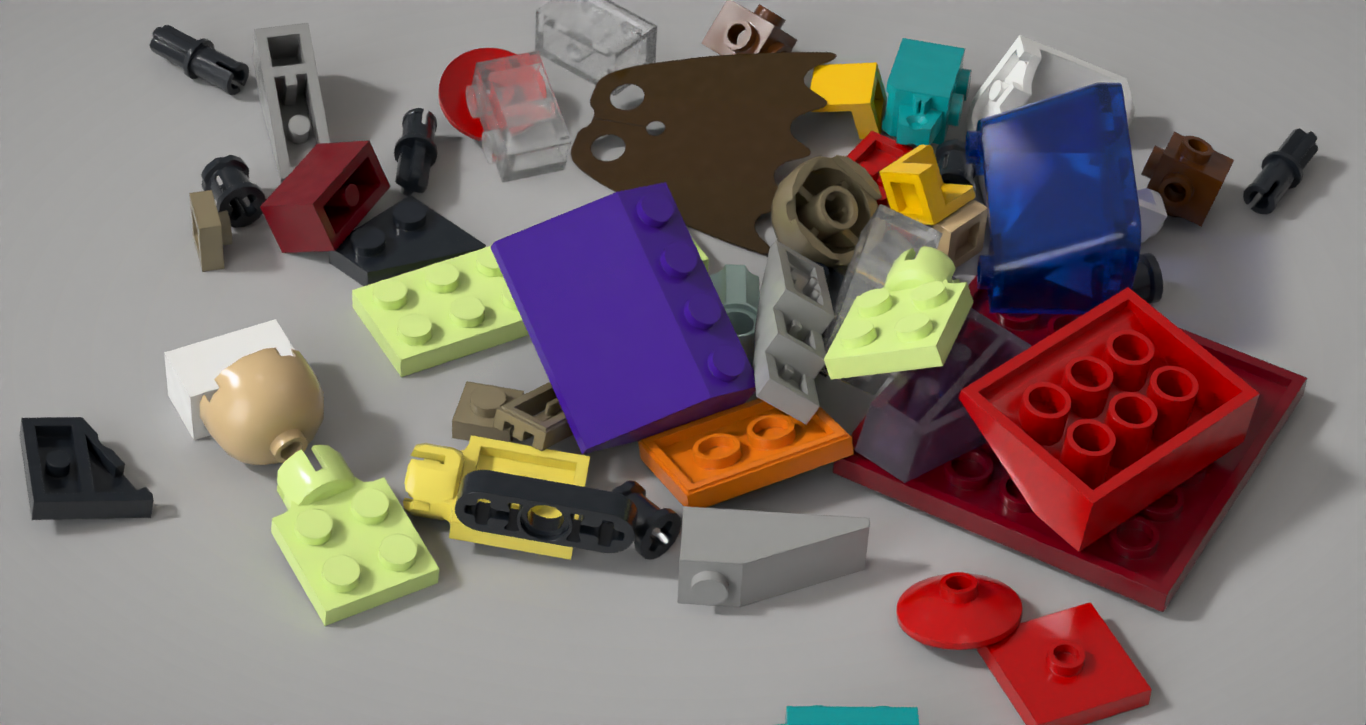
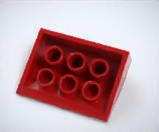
[959,287,1260,552]

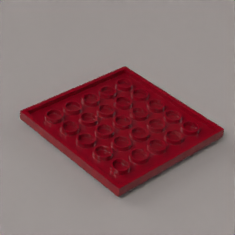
[833,255,1307,612]

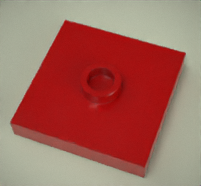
[977,602,1152,725]

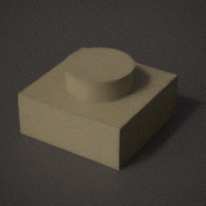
[189,190,233,272]
[452,381,524,442]

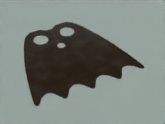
[571,52,837,255]

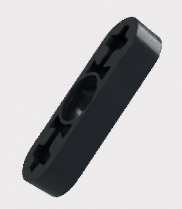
[455,470,638,553]

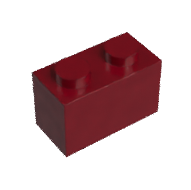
[260,140,391,253]

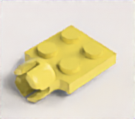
[403,435,591,560]

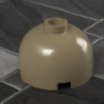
[771,155,886,269]

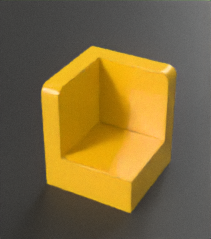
[810,62,887,139]
[879,144,976,225]

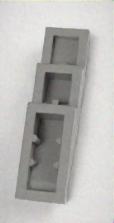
[753,240,835,425]

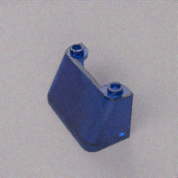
[965,82,1141,314]

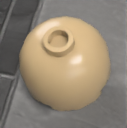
[199,347,324,465]

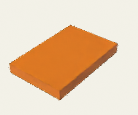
[638,398,854,508]

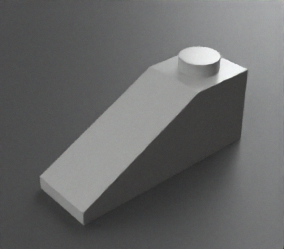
[252,23,330,183]
[677,506,870,607]

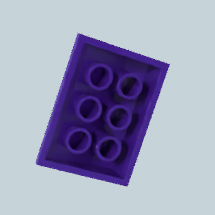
[490,182,756,455]

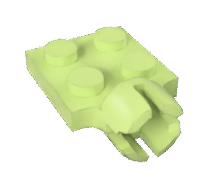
[824,246,973,380]
[271,445,439,626]

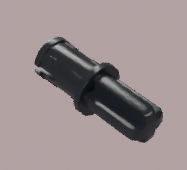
[149,25,249,95]
[394,108,438,196]
[1243,128,1318,215]

